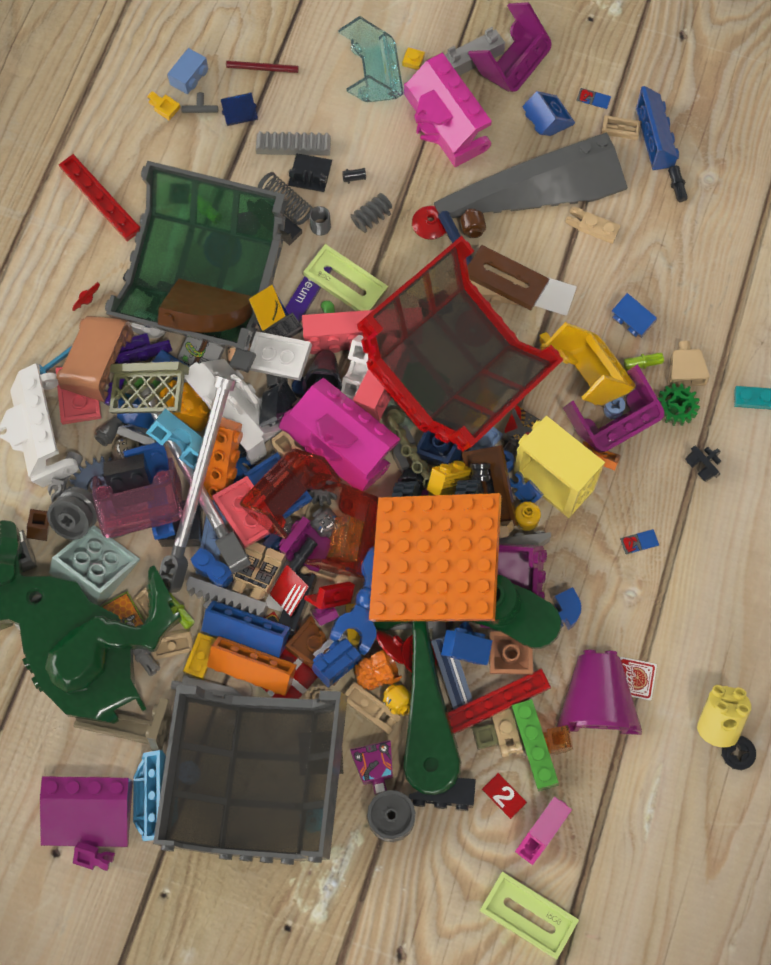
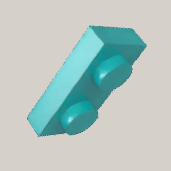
[734,386,771,410]

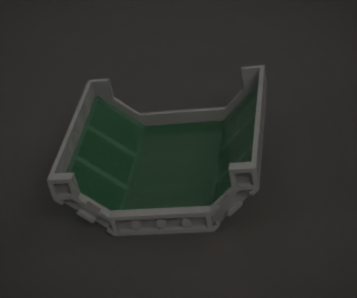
[105,161,288,352]

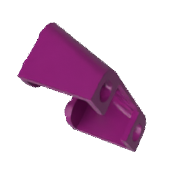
[480,543,547,628]

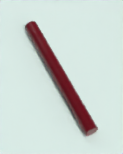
[226,60,299,73]

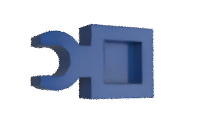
[509,471,544,503]

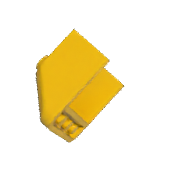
[544,322,636,406]

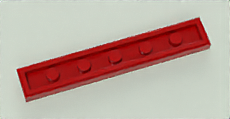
[58,154,141,242]
[448,668,551,734]

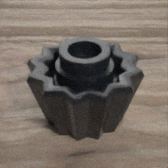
[398,467,425,490]

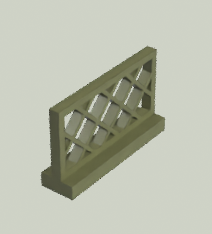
[109,361,189,414]

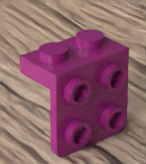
[279,516,336,575]

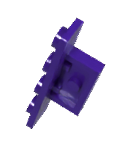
[115,333,173,364]

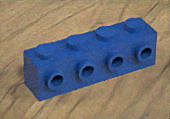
[201,600,290,658]

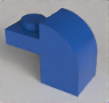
[553,587,582,630]

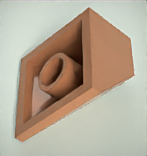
[488,631,533,675]

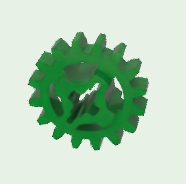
[658,383,700,426]

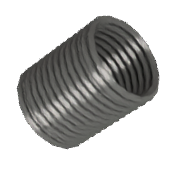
[309,206,331,236]

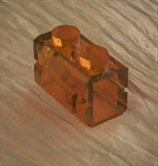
[328,516,364,562]

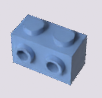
[167,48,208,95]

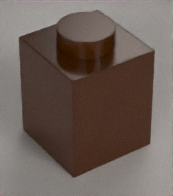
[26,509,50,541]

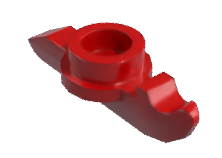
[72,282,100,311]

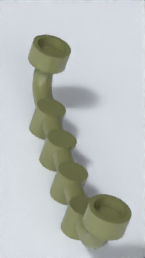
[387,409,455,495]

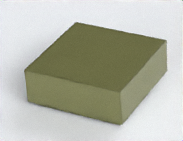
[473,723,499,750]

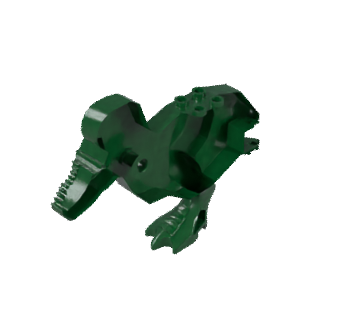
[0,520,182,724]

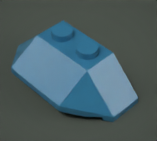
[133,750,178,841]

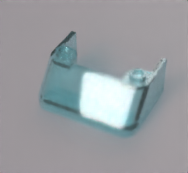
[338,16,404,103]

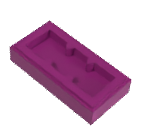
[310,607,339,626]

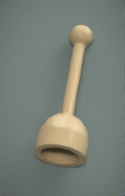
[300,566,350,584]

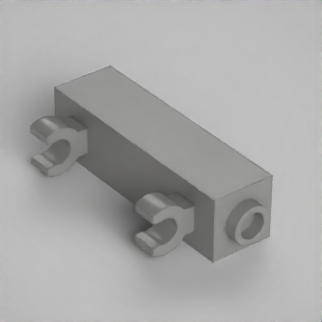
[445,27,505,76]

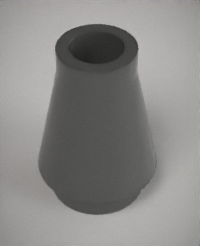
[94,417,123,446]

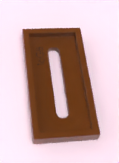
[467,245,550,311]
[462,445,518,526]

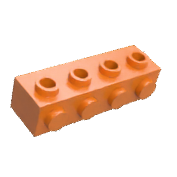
[203,417,243,500]
[207,636,297,696]

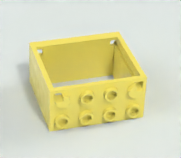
[513,416,605,518]

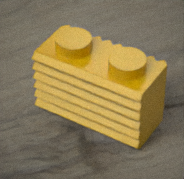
[427,461,472,495]

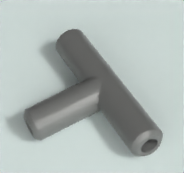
[181,92,218,113]

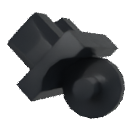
[685,445,722,482]

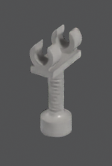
[48,452,83,503]

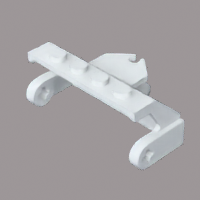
[184,359,283,465]
[0,363,78,487]

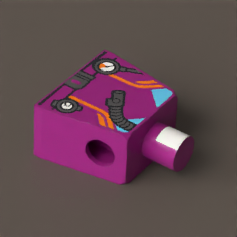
[350,740,393,795]

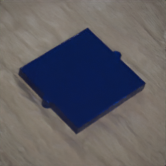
[221,92,258,126]

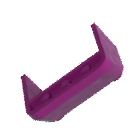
[468,2,552,92]
[563,364,664,452]

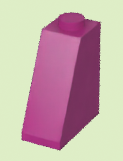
[515,796,572,865]

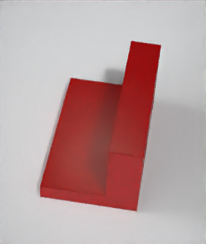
[304,581,355,610]

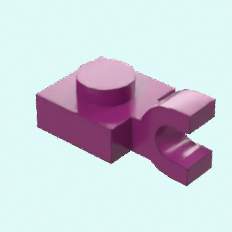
[73,841,115,871]

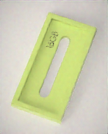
[303,244,388,311]
[480,872,579,960]

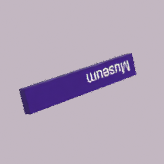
[277,266,332,322]

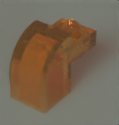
[543,725,573,755]

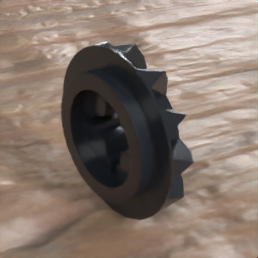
[721,736,756,771]

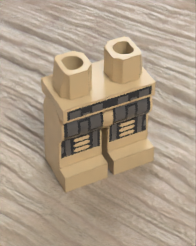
[232,542,286,601]

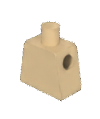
[668,340,710,387]

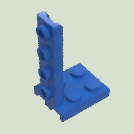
[123,442,176,540]

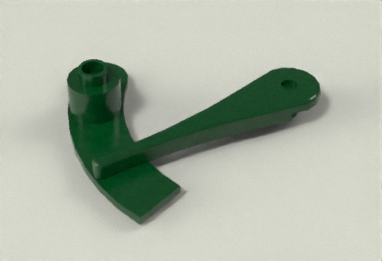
[360,574,562,795]

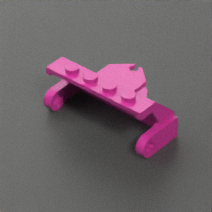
[404,52,492,167]
[279,378,400,494]

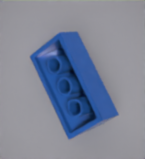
[636,86,679,170]

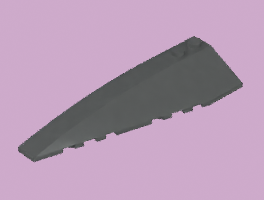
[434,132,628,218]

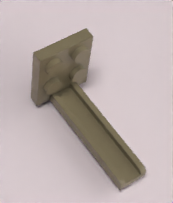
[73,697,172,751]

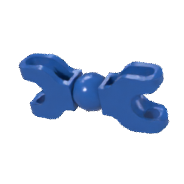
[329,546,377,655]

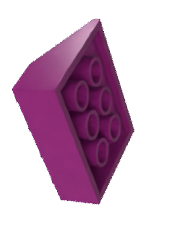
[40,776,133,847]

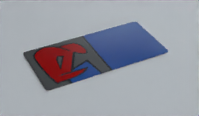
[577,88,611,109]
[620,529,659,555]

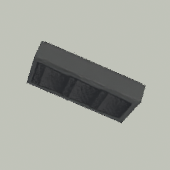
[261,313,303,338]

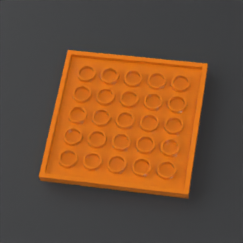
[369,493,502,622]

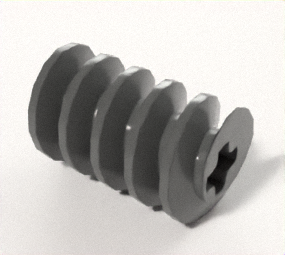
[351,193,392,233]

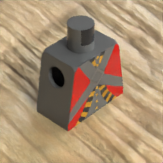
[502,405,541,455]

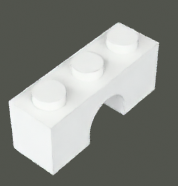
[341,335,378,400]

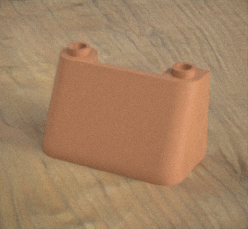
[56,316,134,402]

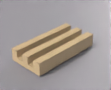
[601,116,641,140]

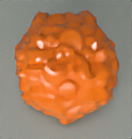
[354,650,402,690]

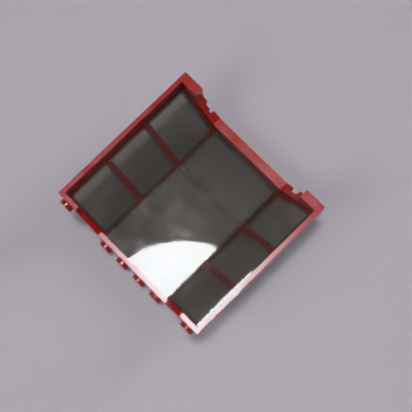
[357,236,563,451]

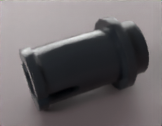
[342,168,366,184]

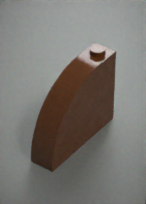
[158,279,253,333]

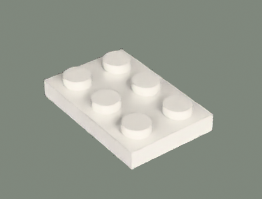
[249,331,312,381]

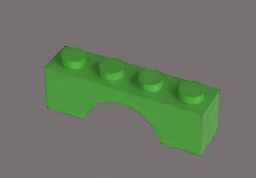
[512,699,559,792]

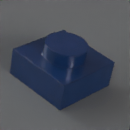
[263,529,284,551]

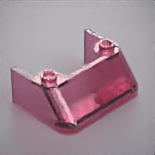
[92,457,183,538]

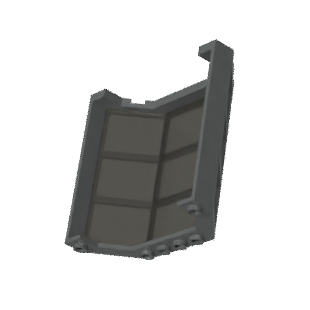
[153,685,348,865]

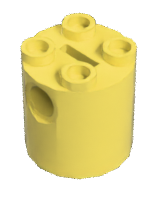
[697,685,751,747]

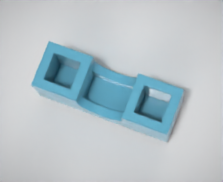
[146,408,203,470]

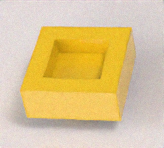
[402,47,425,70]

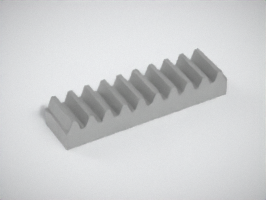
[256,131,331,156]
[186,576,268,618]

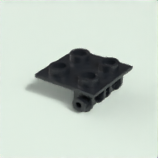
[288,153,333,192]

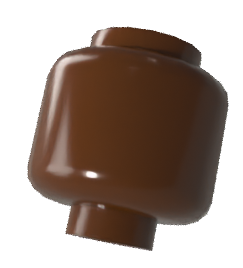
[460,208,486,238]

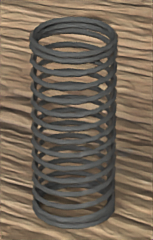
[258,172,313,225]

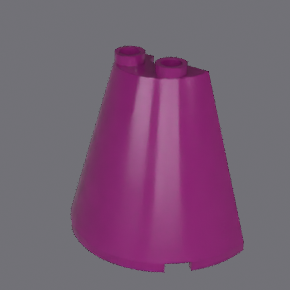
[557,650,642,735]

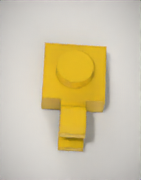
[147,91,180,120]

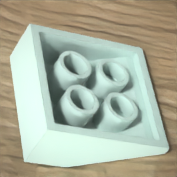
[49,525,140,606]

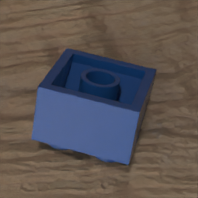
[522,91,575,136]

